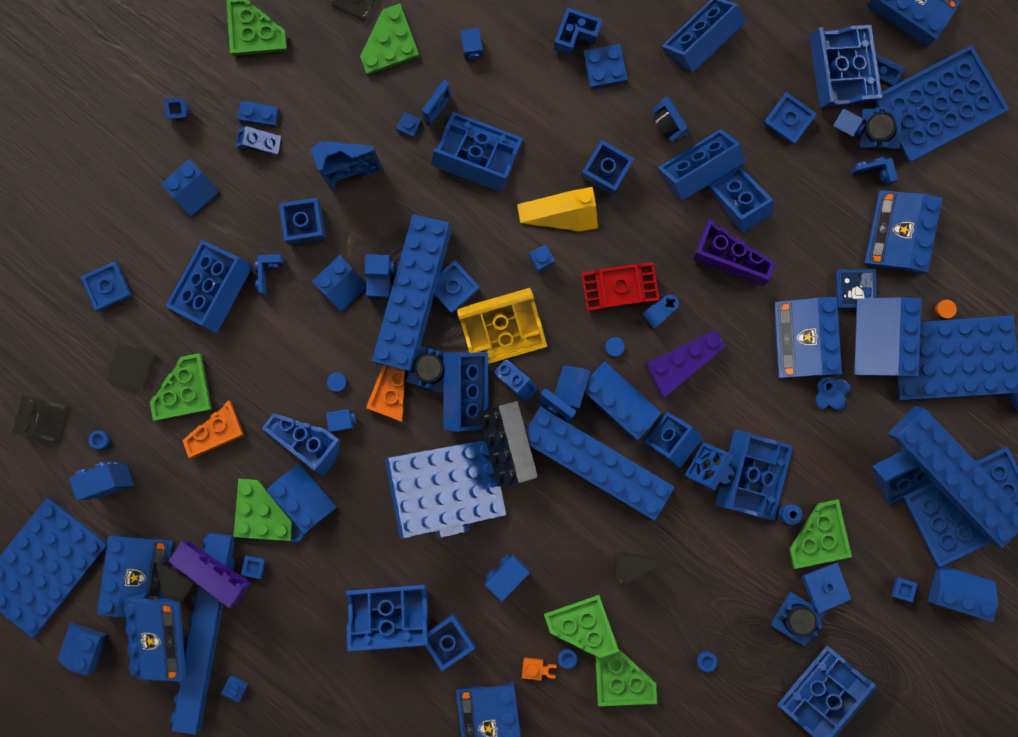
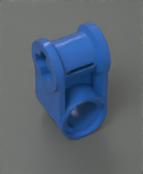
[642,295,679,329]

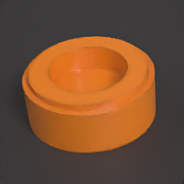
[935,300,957,320]

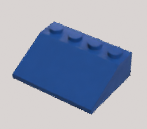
[166,240,253,333]
[854,297,921,378]

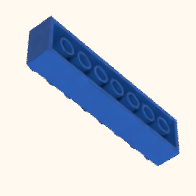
[372,214,452,374]
[526,406,674,521]
[887,406,1018,548]

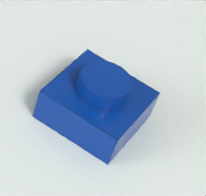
[396,112,422,138]
[241,555,266,579]
[891,577,918,602]

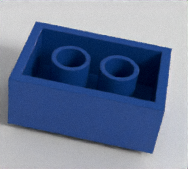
[69,462,134,501]

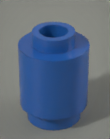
[778,504,802,525]

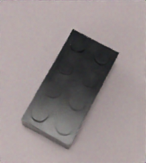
[478,401,538,487]

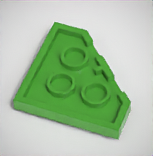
[226,0,287,56]
[360,4,419,76]
[150,353,212,421]
[234,479,294,541]
[789,499,852,569]
[544,595,619,659]
[595,648,657,706]

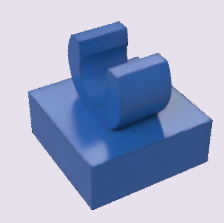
[221,675,249,703]

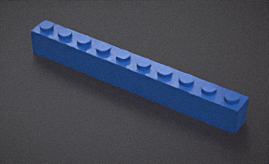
[170,532,235,735]

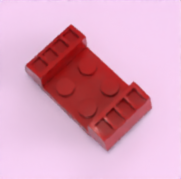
[581,263,659,312]

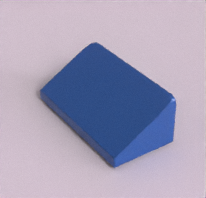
[876,54,905,86]

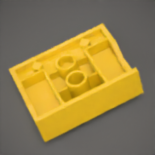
[457,288,547,364]

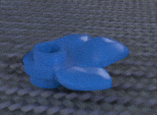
[816,376,851,410]

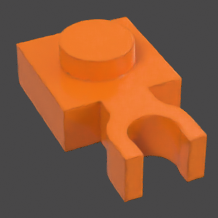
[522,657,556,680]

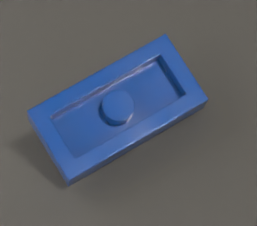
[237,101,279,127]

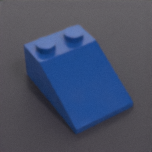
[708,165,774,233]

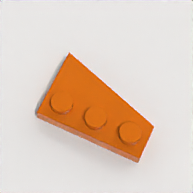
[366,366,405,422]
[182,400,244,459]

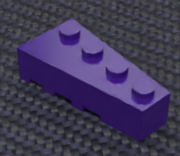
[692,219,775,287]
[645,330,725,399]
[169,540,252,608]

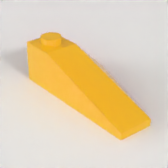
[517,187,598,232]

